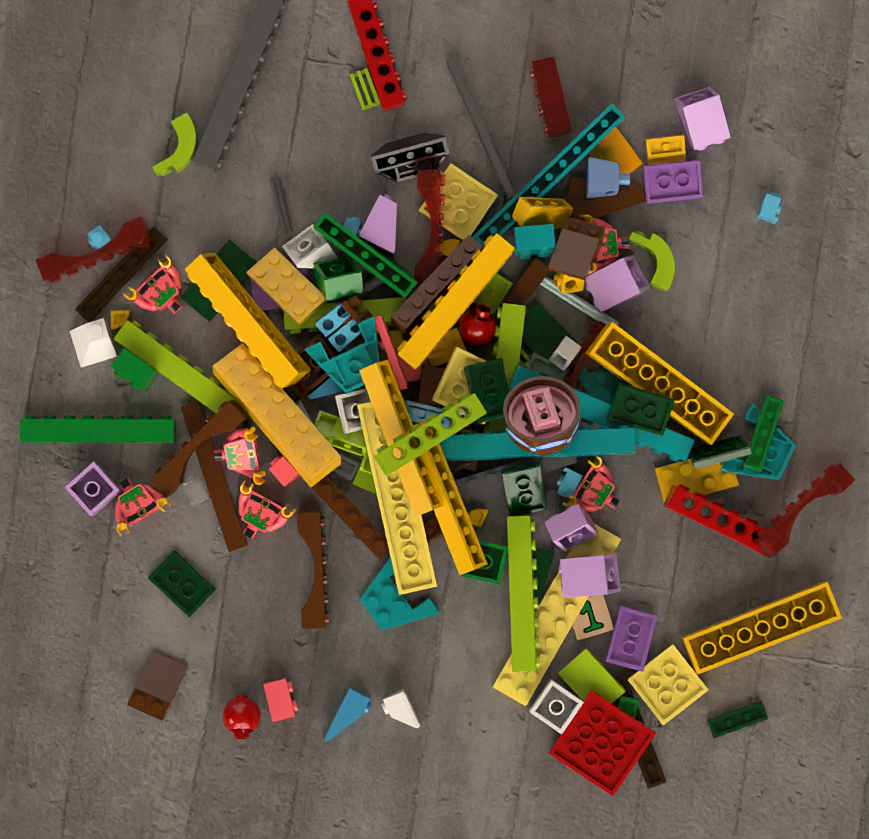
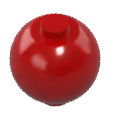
[458,304,496,346]
[222,695,261,739]

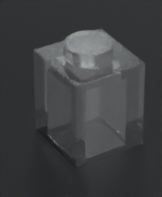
[182,475,211,506]

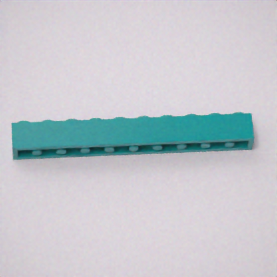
[473,103,625,249]
[508,365,695,462]
[440,425,635,461]

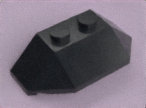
[371,133,449,183]

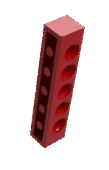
[348,0,407,113]
[663,484,779,557]

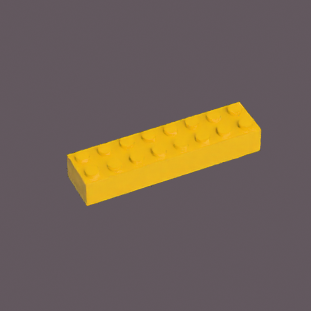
[397,233,515,370]
[185,252,311,388]
[586,322,734,445]
[213,343,341,487]
[681,581,842,674]

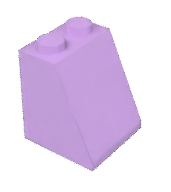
[674,86,731,150]
[359,194,397,257]
[585,255,651,312]
[559,553,621,598]

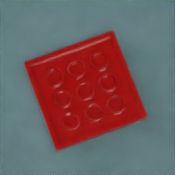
[548,689,656,796]

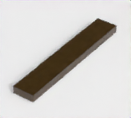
[75,226,168,322]
[614,673,666,789]

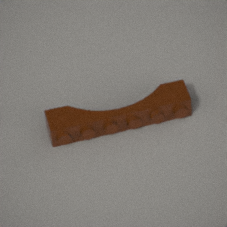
[391,235,483,335]
[150,400,249,498]
[300,475,389,560]
[297,512,329,629]

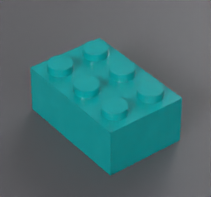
[512,224,555,260]

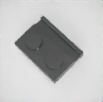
[331,446,364,482]

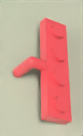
[374,315,410,391]

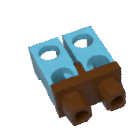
[315,295,374,352]

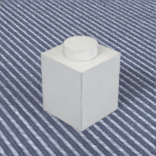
[549,336,582,371]

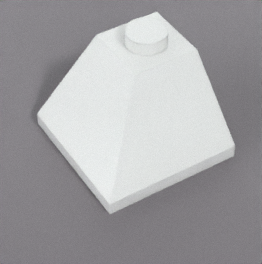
[282,224,337,268]
[70,318,118,368]
[335,388,371,434]
[381,688,421,728]

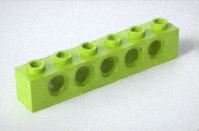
[373,393,487,476]

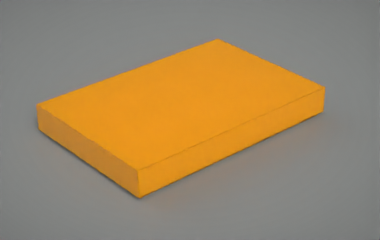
[588,127,643,174]

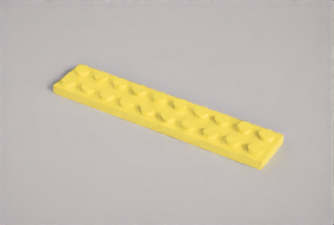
[357,402,437,595]
[492,524,621,706]

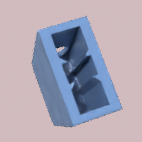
[586,157,630,198]

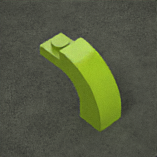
[152,113,198,177]
[629,231,675,292]

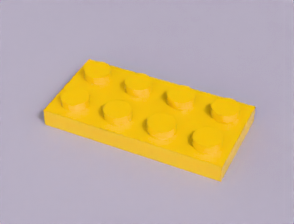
[246,247,327,326]
[654,459,739,503]

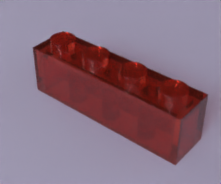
[529,57,572,139]

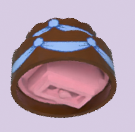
[503,376,580,456]

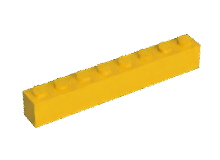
[359,360,444,516]
[413,421,487,575]

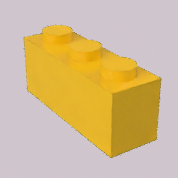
[512,197,574,229]

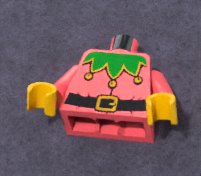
[580,215,629,274]
[123,254,182,314]
[214,427,266,485]
[563,455,620,512]
[115,478,172,536]
[238,481,296,539]

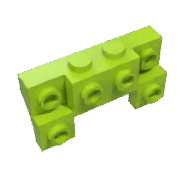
[314,410,372,474]

